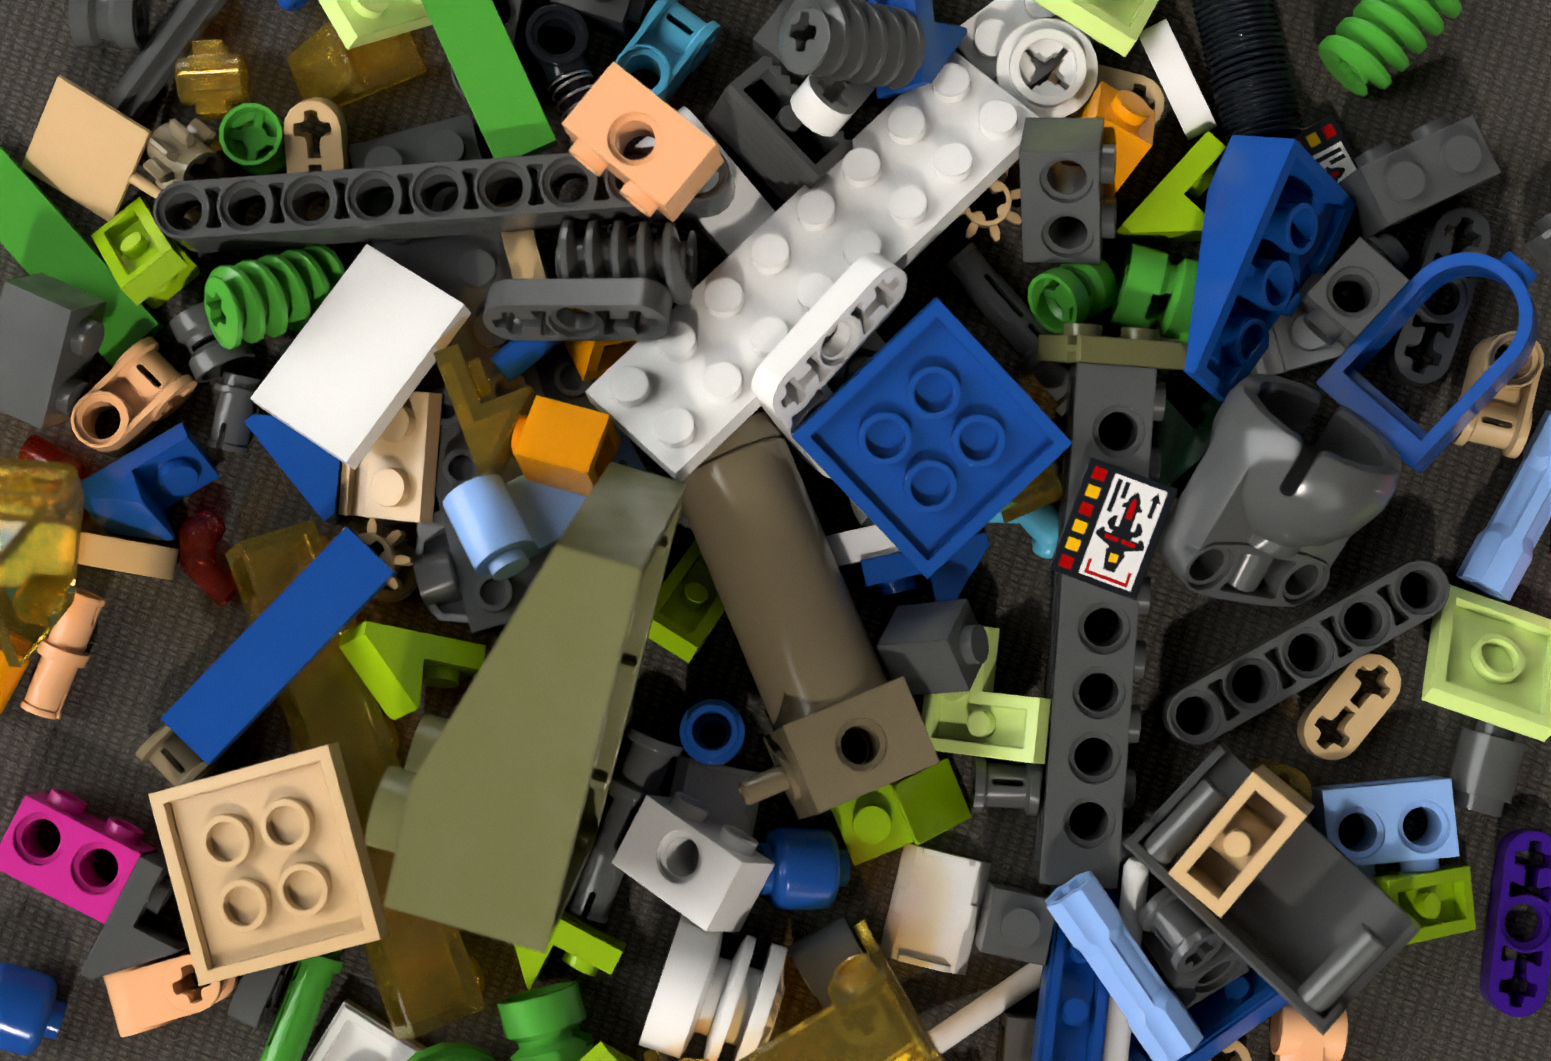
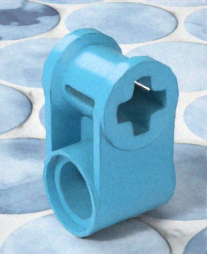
[615,0,722,103]

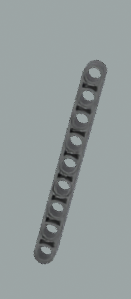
[153,147,736,253]

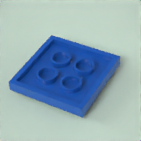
[791,297,1073,579]

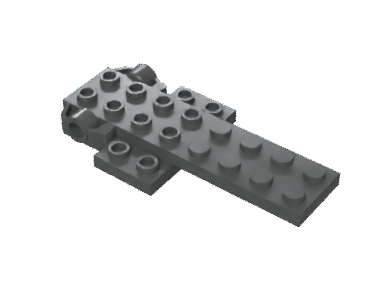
[348,113,627,637]

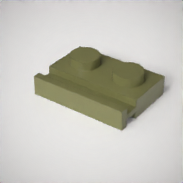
[1037,323,1188,370]

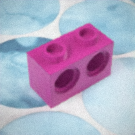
[0,787,157,924]

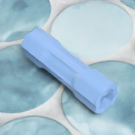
[1456,410,1551,602]
[1045,870,1204,1061]

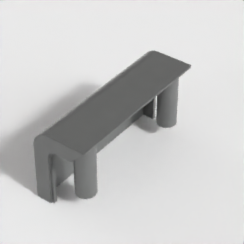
[1122,742,1421,1035]

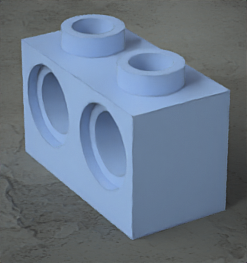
[1308,775,1460,876]

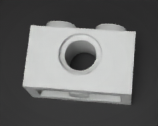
[611,792,775,932]

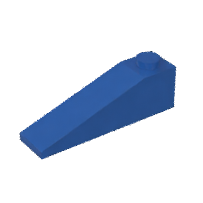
[1184,134,1357,402]

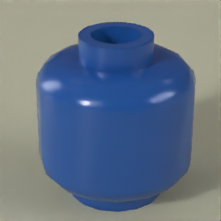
[755,826,851,911]
[0,963,68,1056]

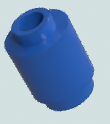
[679,699,745,767]

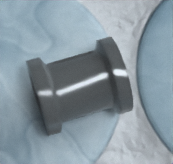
[970,756,1041,816]
[1137,887,1224,974]

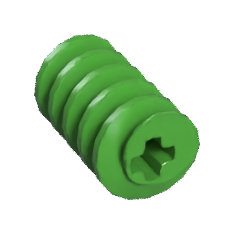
[1318,0,1462,97]
[204,245,345,350]

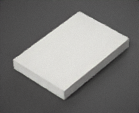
[250,244,471,470]

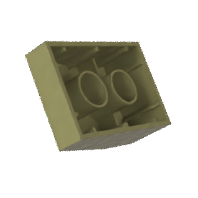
[365,462,688,953]

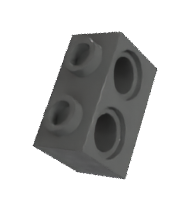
[1019,117,1117,264]

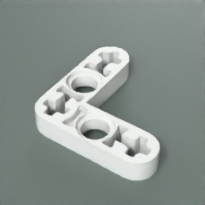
[751,253,907,478]

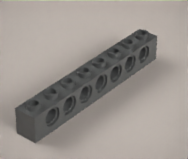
[1033,363,1166,889]

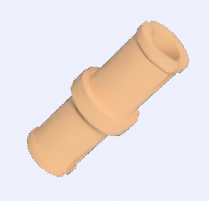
[20,586,106,720]

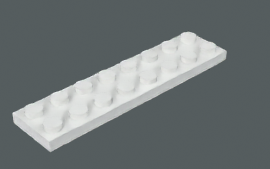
[585,51,1040,482]

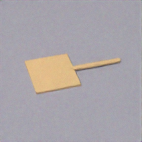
[21,75,202,224]

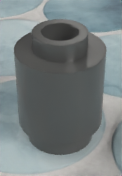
[1449,720,1526,818]

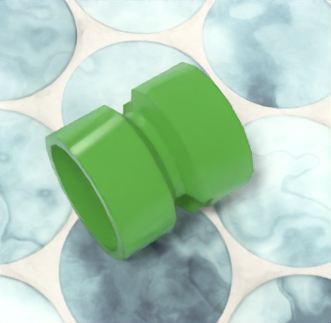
[1109,243,1198,343]
[497,981,595,1061]

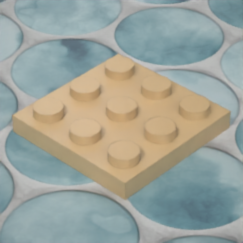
[148,742,390,986]

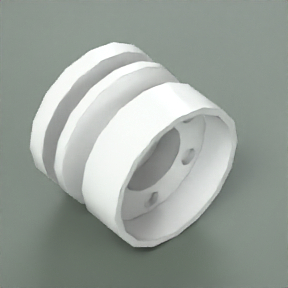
[638,915,787,1061]

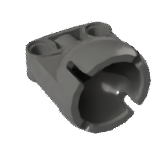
[1155,373,1402,607]

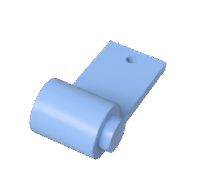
[443,427,647,580]

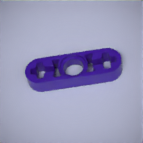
[1480,828,1551,1017]

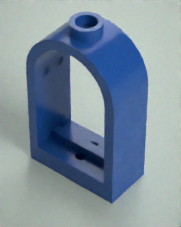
[1316,250,1538,475]

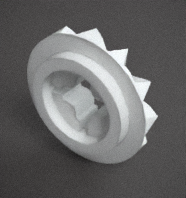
[996,18,1098,118]

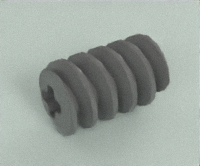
[778,0,925,90]
[555,218,698,305]

